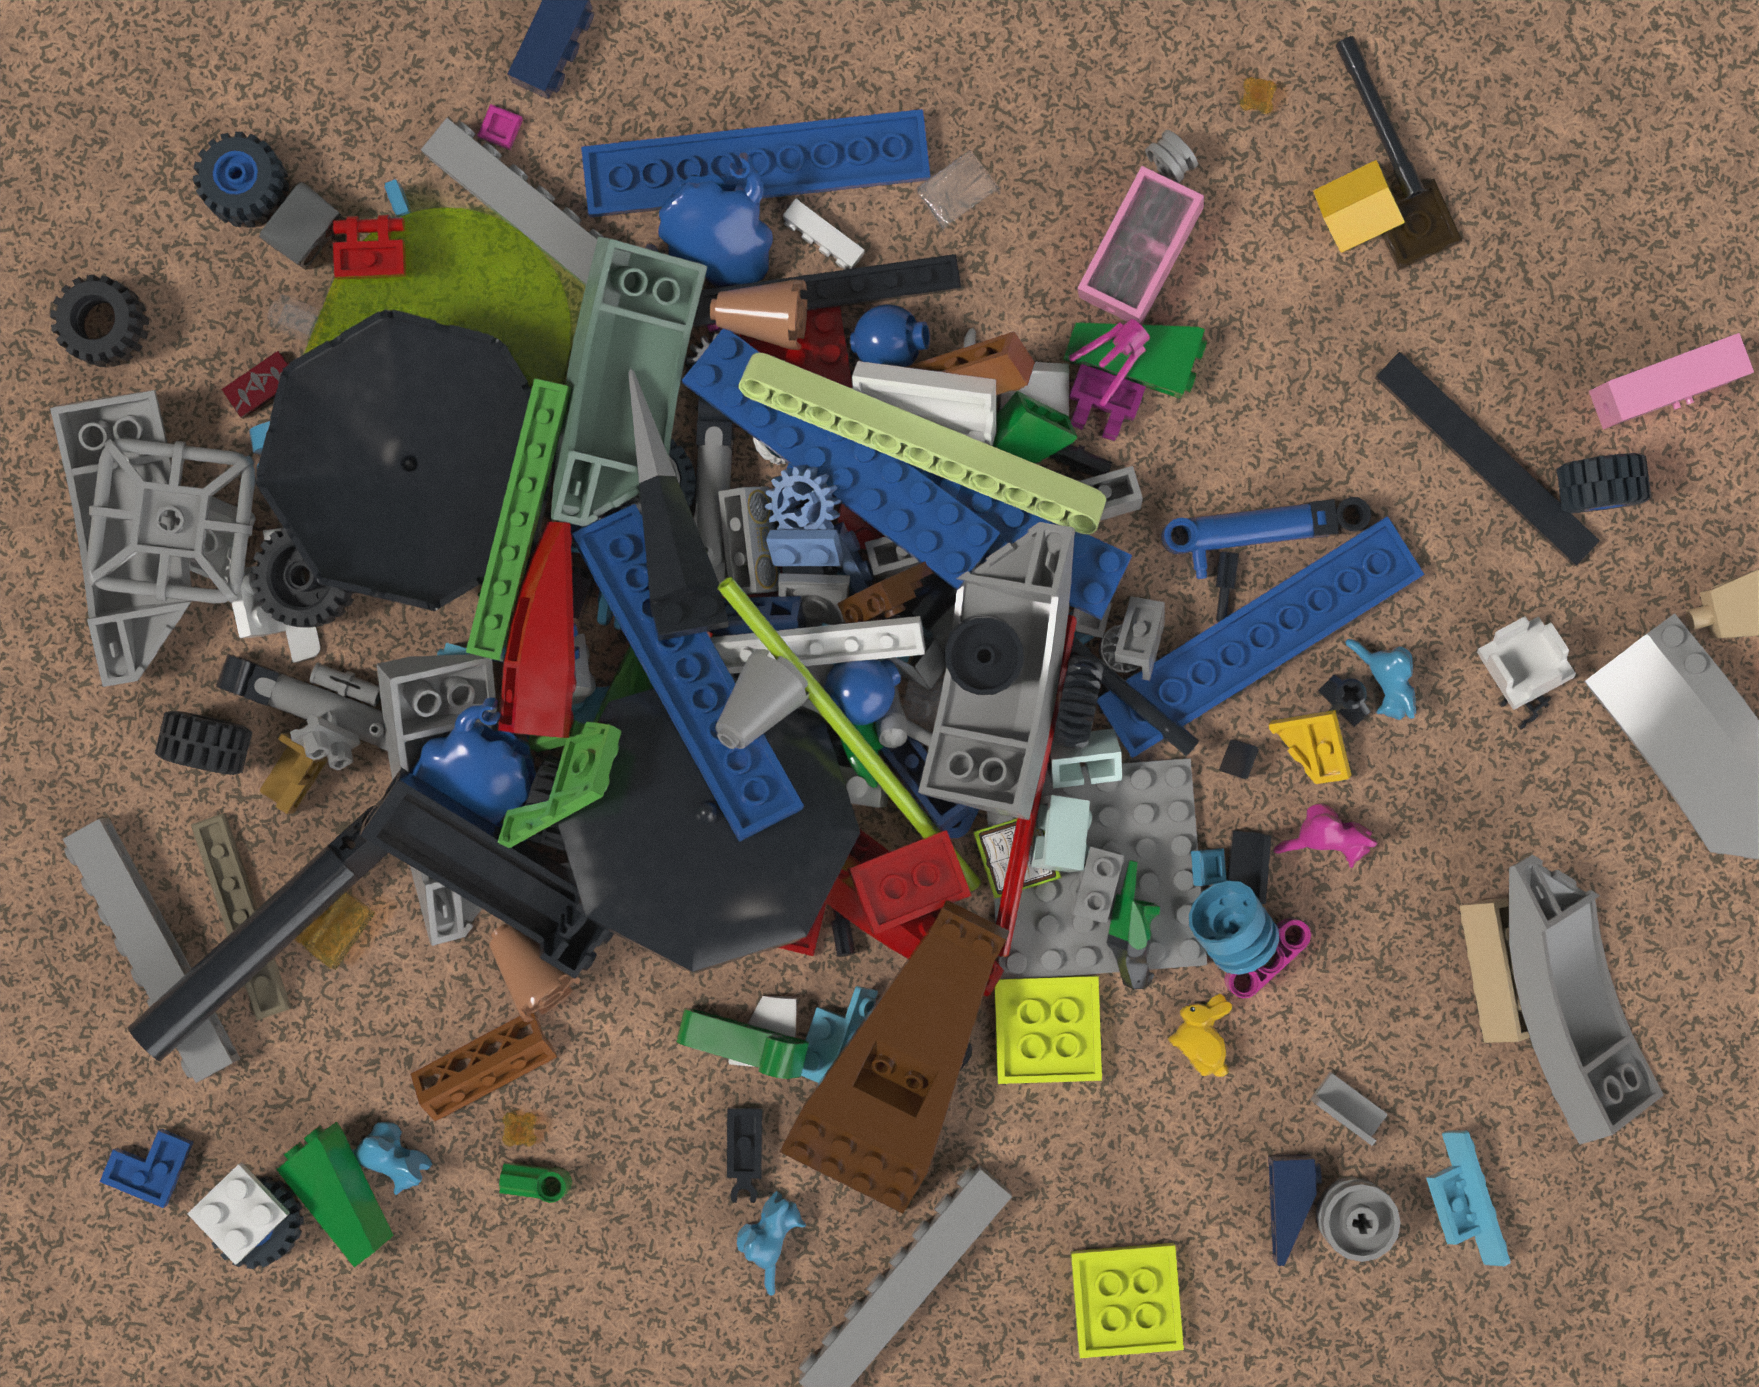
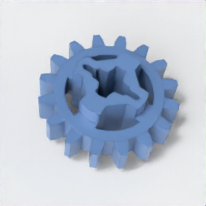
[765,465,841,530]

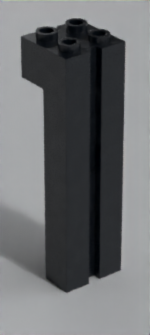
[360,767,614,979]

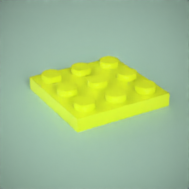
[994,975,1102,1084]
[1070,1243,1184,1358]

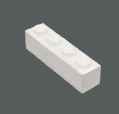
[783,199,865,270]

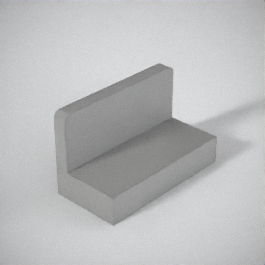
[1115,596,1165,681]
[1310,1072,1388,1146]

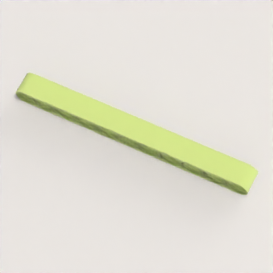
[739,353,1106,534]

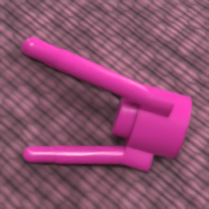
[1069,319,1150,406]

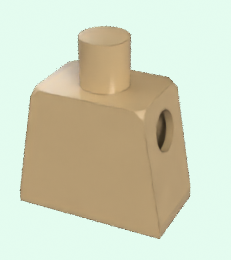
[1686,570,1759,639]

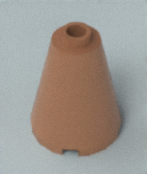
[710,279,807,350]
[489,923,580,1022]

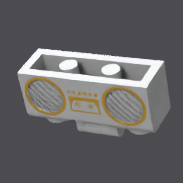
[718,486,780,595]

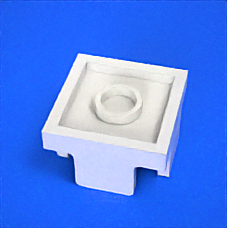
[1477,616,1576,710]

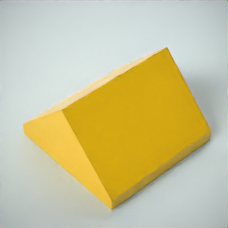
[1313,160,1405,253]

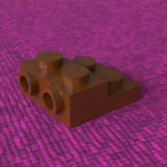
[837,561,933,624]

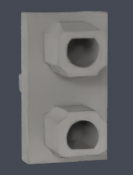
[290,709,360,770]

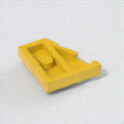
[1268,710,1351,784]

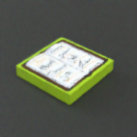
[973,818,1061,899]

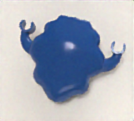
[645,153,773,288]
[410,697,536,843]

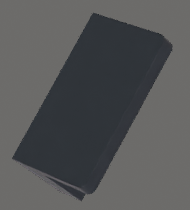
[1227,830,1272,904]

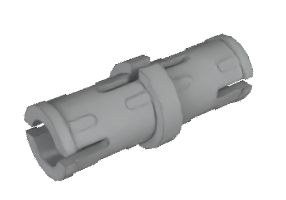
[310,662,381,707]

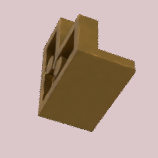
[260,733,328,814]

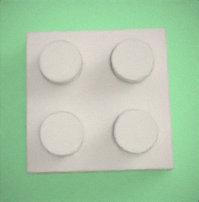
[187,1163,290,1265]

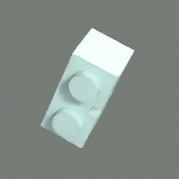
[1047,729,1122,789]
[1031,795,1092,873]

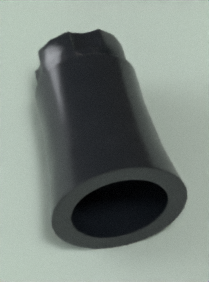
[897,572,957,631]

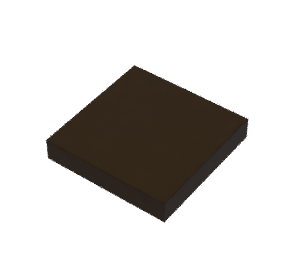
[1382,179,1462,271]

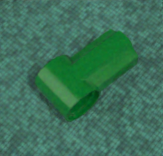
[499,1162,572,1203]

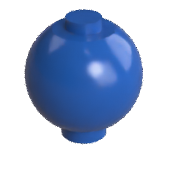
[850,304,930,367]
[824,659,901,725]

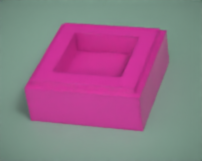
[477,104,523,150]

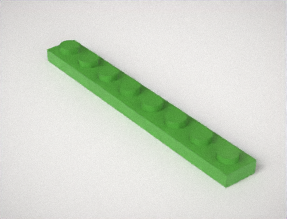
[466,378,571,662]

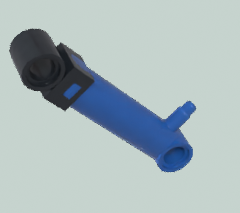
[1161,497,1371,579]

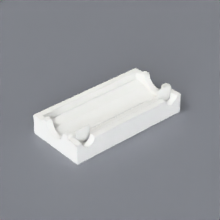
[852,361,996,446]

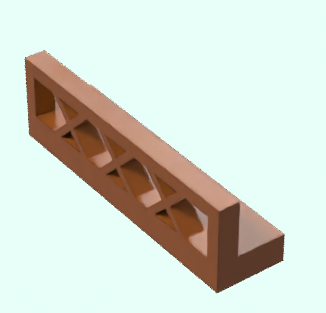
[410,1012,557,1121]

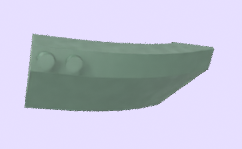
[551,237,707,527]

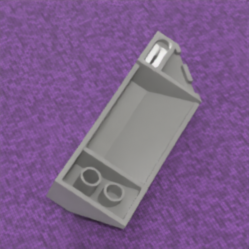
[1509,855,1664,1145]

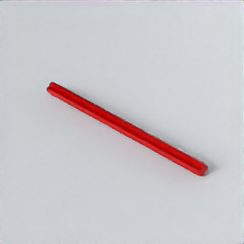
[996,615,1077,957]

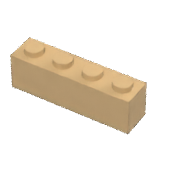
[1460,898,1530,1043]

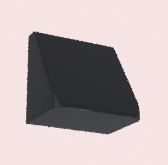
[1219,739,1259,780]

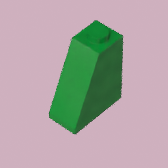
[992,391,1078,464]

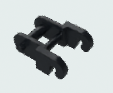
[1499,695,1552,730]

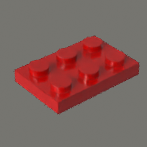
[847,830,972,935]

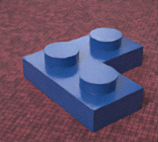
[100,1129,194,1208]

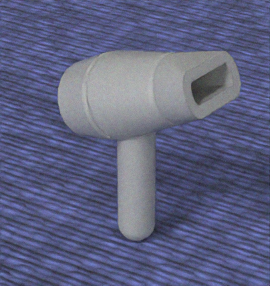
[875,685,933,748]

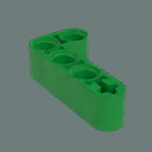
[676,1008,809,1079]

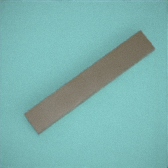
[191,813,291,1020]

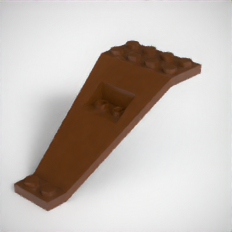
[779,900,1010,1214]

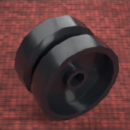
[945,614,1024,695]

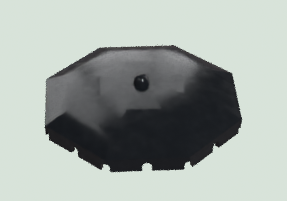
[255,309,556,612]
[557,674,860,973]

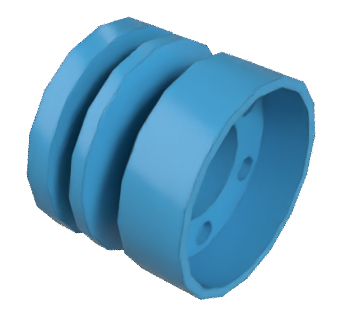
[1189,881,1279,975]

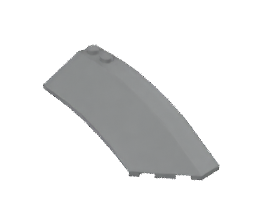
[50,390,192,687]
[918,522,1075,820]
[1584,614,1759,860]
[377,654,506,946]

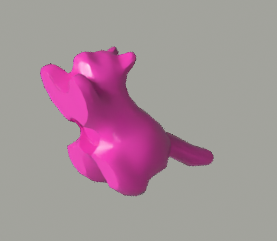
[1273,804,1378,868]

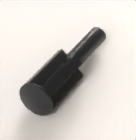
[1215,551,1240,622]
[831,909,856,957]

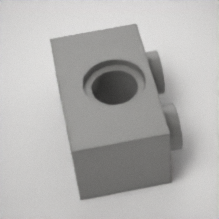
[1070,845,1124,924]

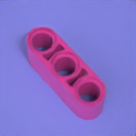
[1224,918,1311,998]

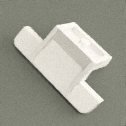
[224,528,321,663]

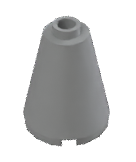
[716,649,810,749]

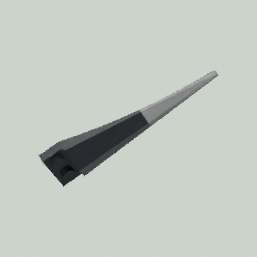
[629,369,729,641]

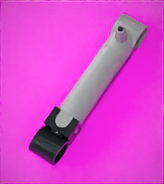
[694,396,735,594]
[216,654,388,751]

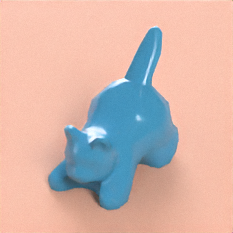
[1345,639,1416,720]
[352,1122,432,1195]
[736,1191,806,1296]

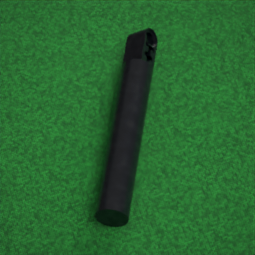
[127,805,388,1062]

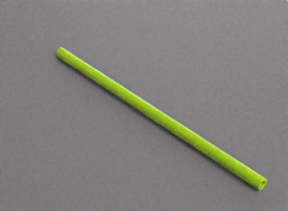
[718,577,981,892]

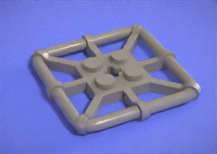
[86,438,255,603]

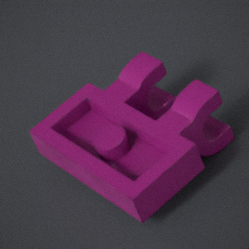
[1069,364,1146,442]

